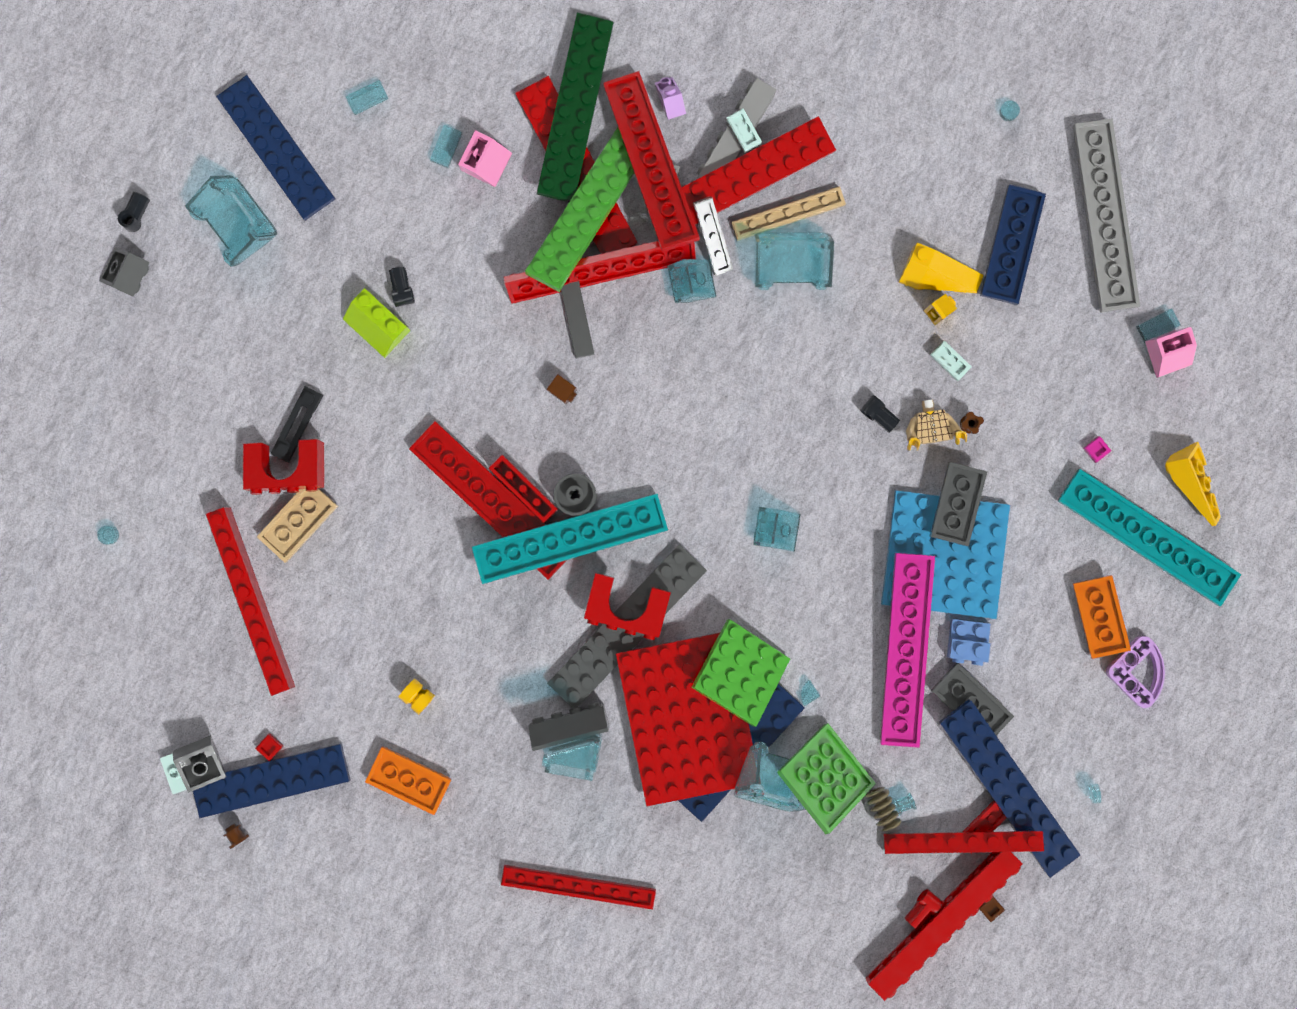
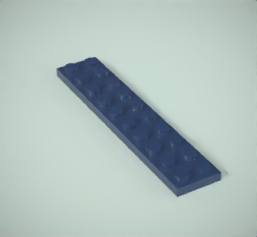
[938,699,1081,878]

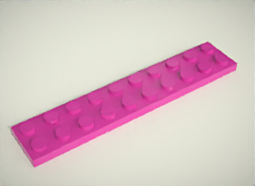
[880,553,935,748]

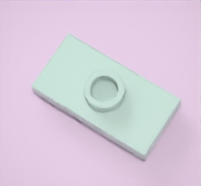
[726,109,762,153]
[930,341,972,381]
[160,753,187,794]

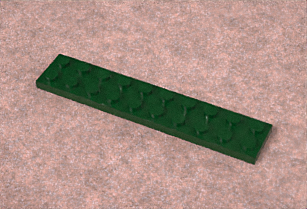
[536,12,614,202]

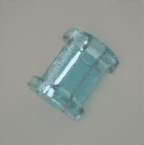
[892,793,917,816]

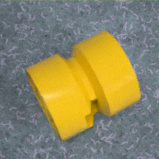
[398,678,435,715]

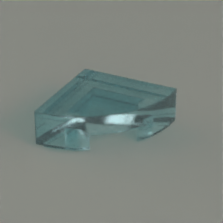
[801,680,820,706]

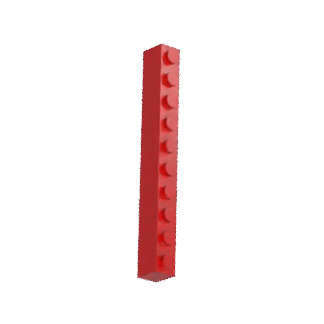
[206,507,296,696]
[865,852,1023,1001]

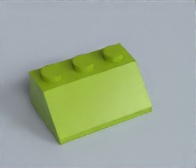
[343,288,411,358]

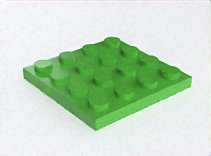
[691,619,790,727]
[777,723,876,835]

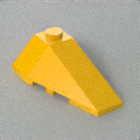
[899,243,984,293]
[1165,442,1221,526]

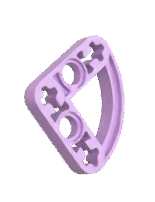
[1106,636,1165,708]

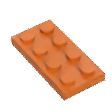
[1072,575,1131,659]
[365,746,452,815]

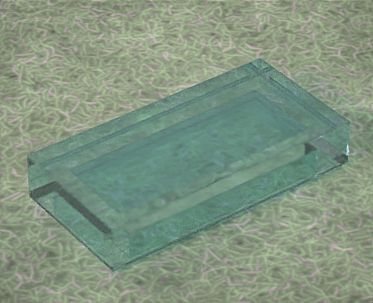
[345,80,389,115]
[430,125,463,168]
[1136,308,1181,343]

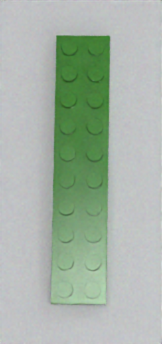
[525,127,634,292]

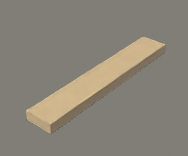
[731,186,846,241]

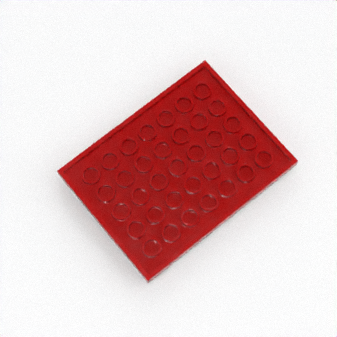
[616,632,760,807]

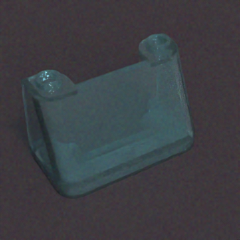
[185,175,277,267]
[754,232,834,290]
[542,734,603,781]
[734,742,806,812]

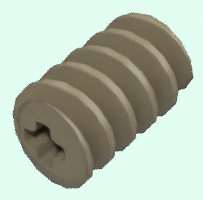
[865,787,901,831]

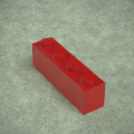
[488,455,559,523]

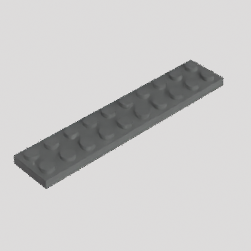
[547,544,707,709]

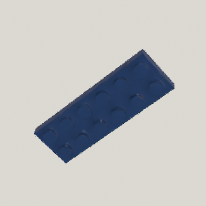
[980,184,1046,305]

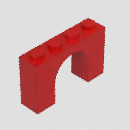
[243,439,324,495]
[584,573,671,640]

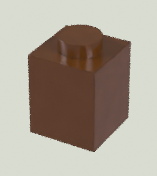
[546,374,578,405]

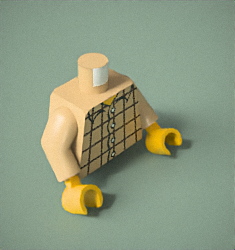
[906,400,967,451]

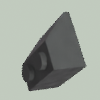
[99,247,150,297]
[173,735,226,793]

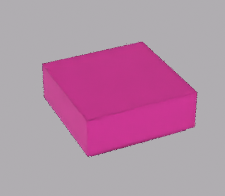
[1083,436,1111,463]

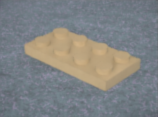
[257,488,338,563]

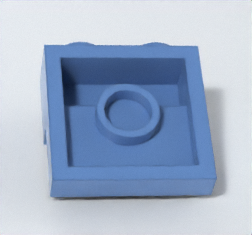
[947,619,991,666]

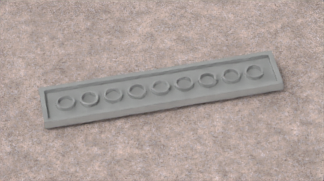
[1073,118,1140,313]

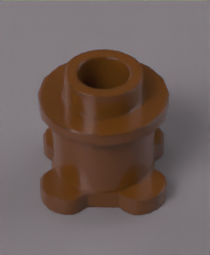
[960,412,984,434]
[223,823,249,849]

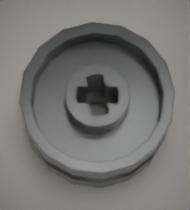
[554,473,597,516]

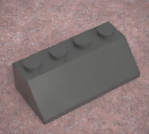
[528,702,610,751]

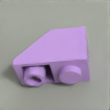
[655,77,686,120]

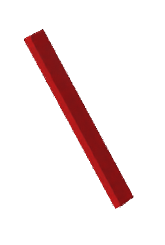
[501,865,656,910]

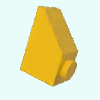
[923,294,957,325]

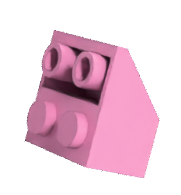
[458,130,512,187]
[1145,327,1197,378]

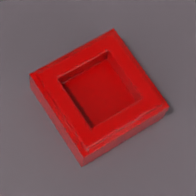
[255,733,283,761]

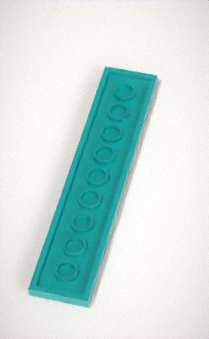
[1058,469,1242,606]
[472,494,668,585]

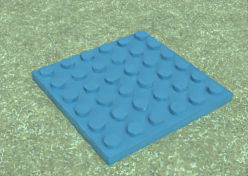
[881,491,1010,619]

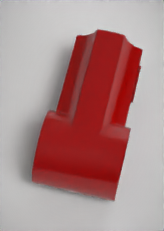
[905,889,943,930]

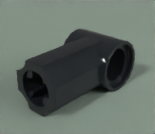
[117,191,150,232]
[389,267,415,307]
[860,395,900,433]

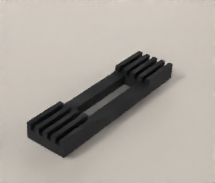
[270,386,323,463]

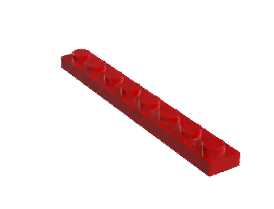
[884,831,1044,854]

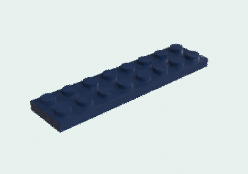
[216,75,336,221]
[678,684,805,822]
[193,743,351,819]

